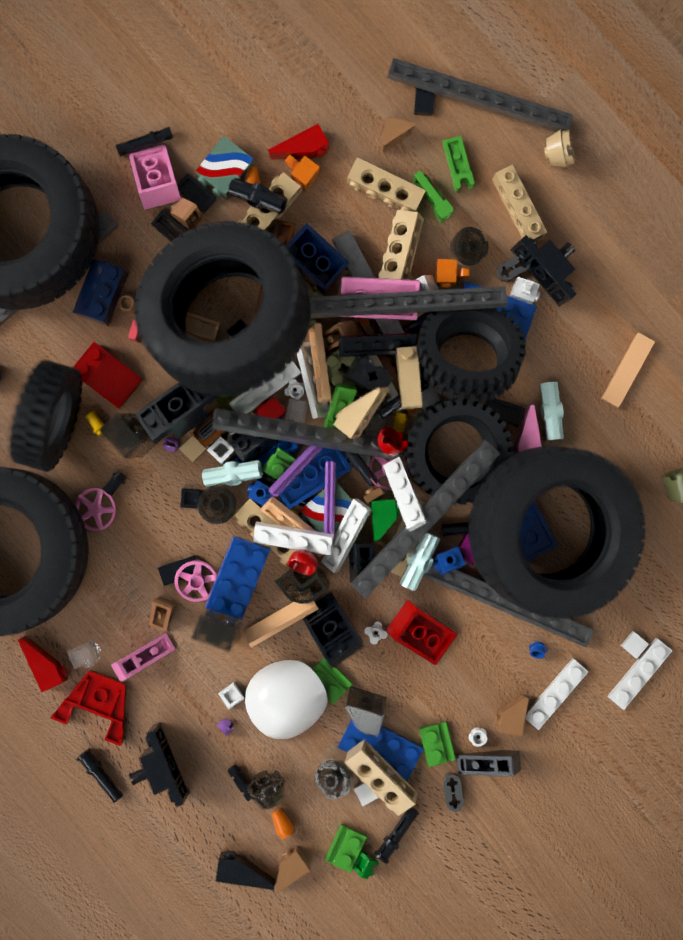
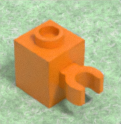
[285,155,320,191]
[435,259,470,289]

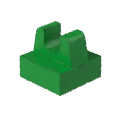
[353,851,379,879]

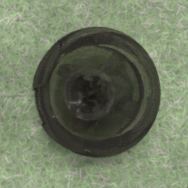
[450,227,488,266]
[198,486,236,524]
[315,760,353,799]
[247,770,285,809]

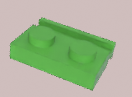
[262,447,298,480]
[312,658,353,704]
[419,721,456,767]
[325,823,367,873]

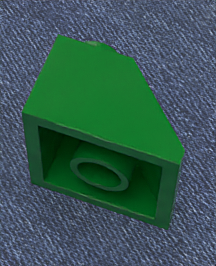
[370,499,400,541]

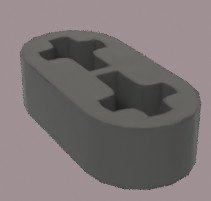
[496,255,531,282]
[443,772,464,812]

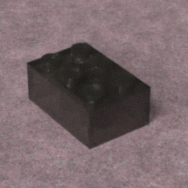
[99,413,157,459]
[192,610,243,652]

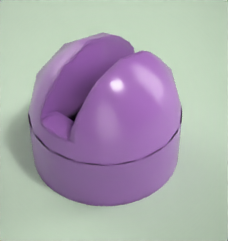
[163,437,179,452]
[217,719,234,736]

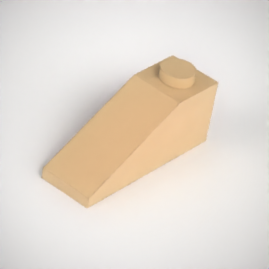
[396,346,422,409]
[333,387,389,439]

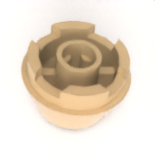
[544,129,575,168]

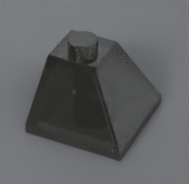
[346,686,387,737]

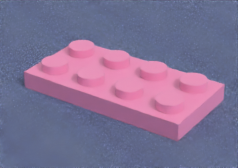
[340,276,420,320]

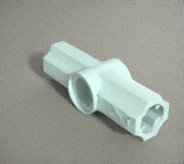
[540,382,564,441]
[202,460,263,487]
[400,532,441,591]

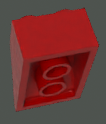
[73,341,143,409]
[385,599,458,666]

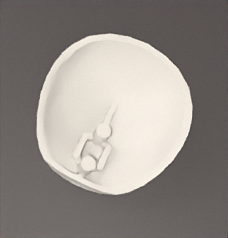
[245,660,328,739]

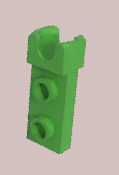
[442,136,475,193]
[413,171,454,223]
[323,383,357,430]

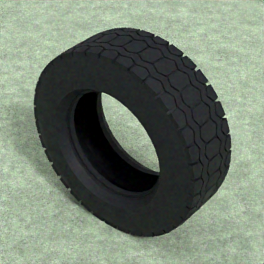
[0,134,100,310]
[134,221,311,396]
[469,446,645,619]
[0,467,89,637]

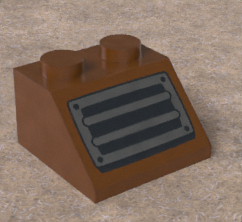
[193,407,230,449]

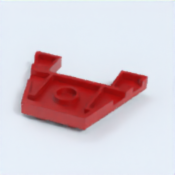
[50,670,127,746]

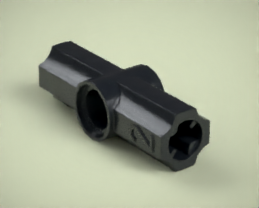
[228,178,287,214]

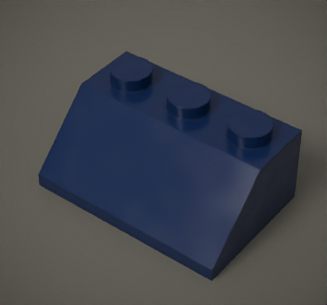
[285,223,349,293]
[72,260,129,326]

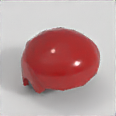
[378,427,408,456]
[287,550,318,576]

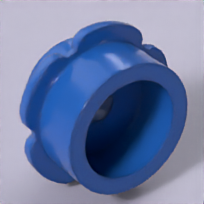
[529,641,548,659]

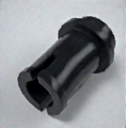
[102,471,126,496]

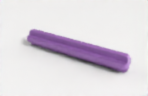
[269,445,323,497]
[324,461,336,538]

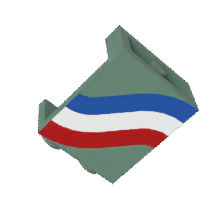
[195,135,255,200]
[300,480,352,533]

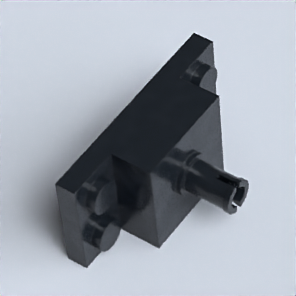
[510,235,577,307]
[135,383,219,444]
[302,592,365,669]
[129,722,189,808]

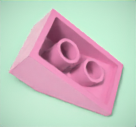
[129,144,181,210]

